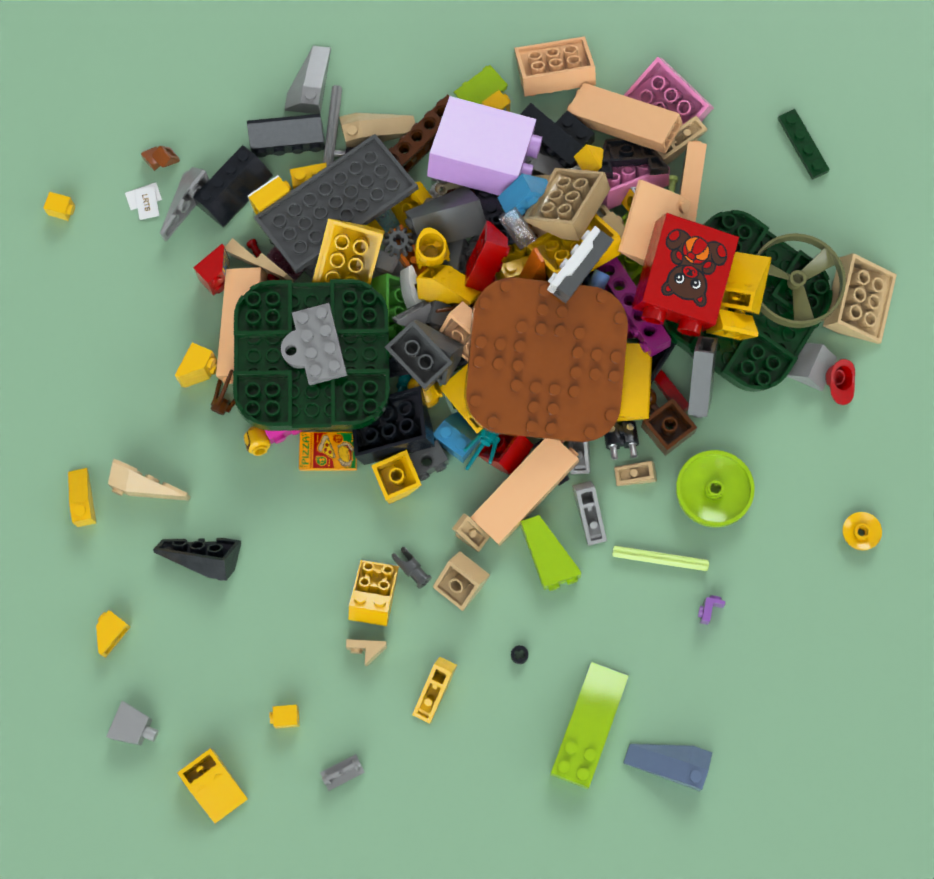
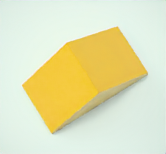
[574,144,604,171]

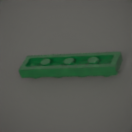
[778,109,830,180]

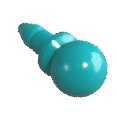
[396,375,412,392]

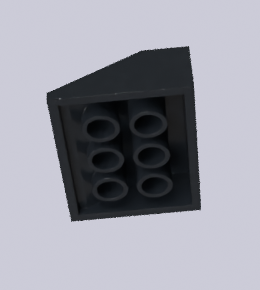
[352,386,435,465]

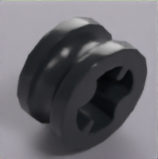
[511,645,529,664]

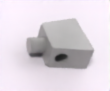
[106,701,159,745]

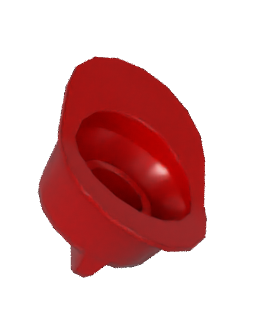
[825,359,855,405]

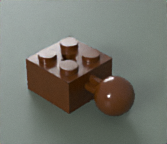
[641,388,697,456]

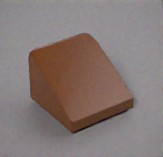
[141,146,160,171]
[152,146,180,168]

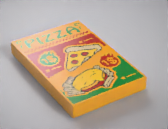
[299,432,357,471]

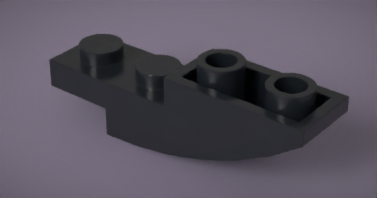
[474,189,515,246]

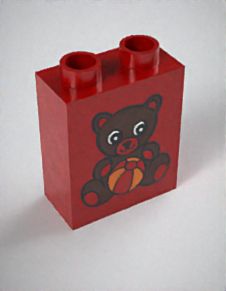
[632,213,739,337]

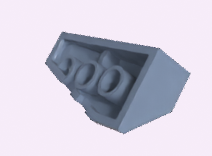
[623,744,712,791]

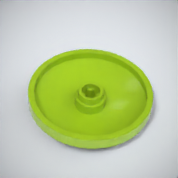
[676,450,755,527]

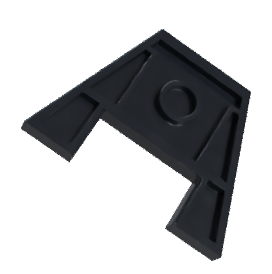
[598,138,669,179]

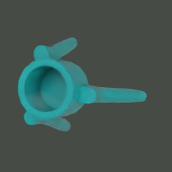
[463,429,501,470]

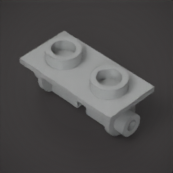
[320,754,365,791]

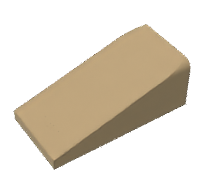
[614,461,657,486]

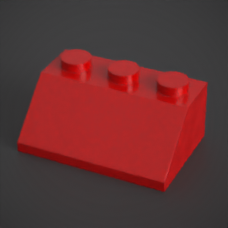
[465,221,510,292]

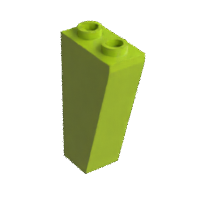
[520,515,581,591]

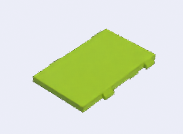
[453,65,508,105]

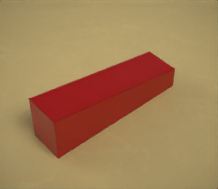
[654,370,689,412]

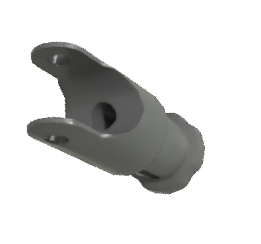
[391,547,432,589]

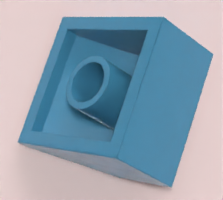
[497,173,548,218]
[433,412,481,463]

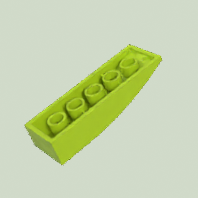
[550,662,629,789]

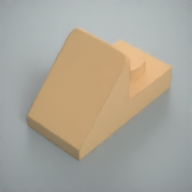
[452,513,490,552]
[346,639,387,666]

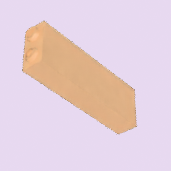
[567,83,683,154]
[679,140,707,222]
[216,267,268,384]
[470,439,579,546]

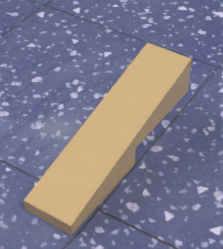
[225,238,294,282]

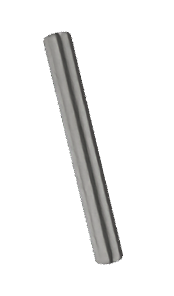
[323,85,342,166]

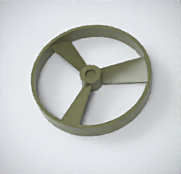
[756,233,846,328]

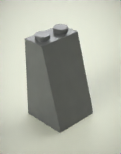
[405,186,486,244]

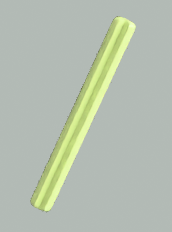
[612,546,709,571]

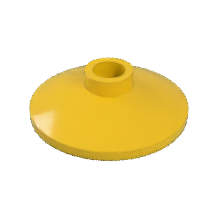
[842,512,882,551]

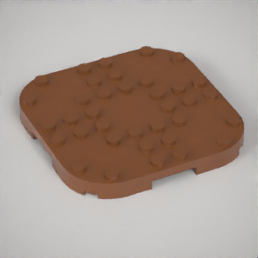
[464,277,628,442]

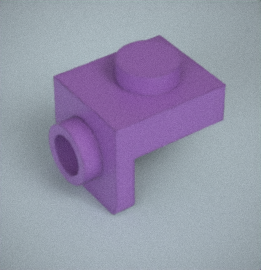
[698,595,726,625]

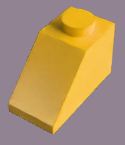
[96,610,130,658]

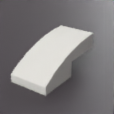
[400,265,422,309]

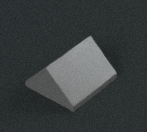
[787,343,837,391]

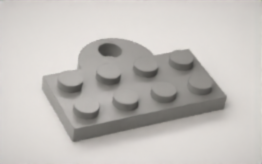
[281,303,347,385]

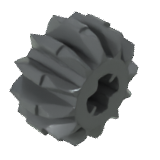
[382,226,414,259]

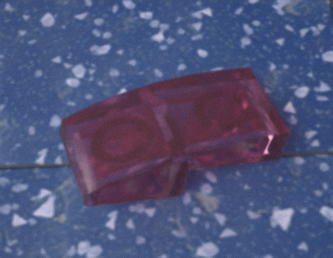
[266,246,304,282]

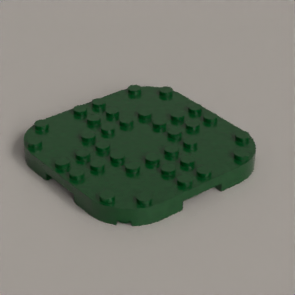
[662,210,832,392]
[233,279,390,431]

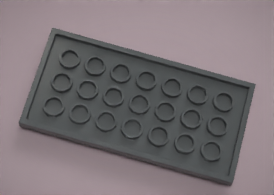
[254,134,419,274]

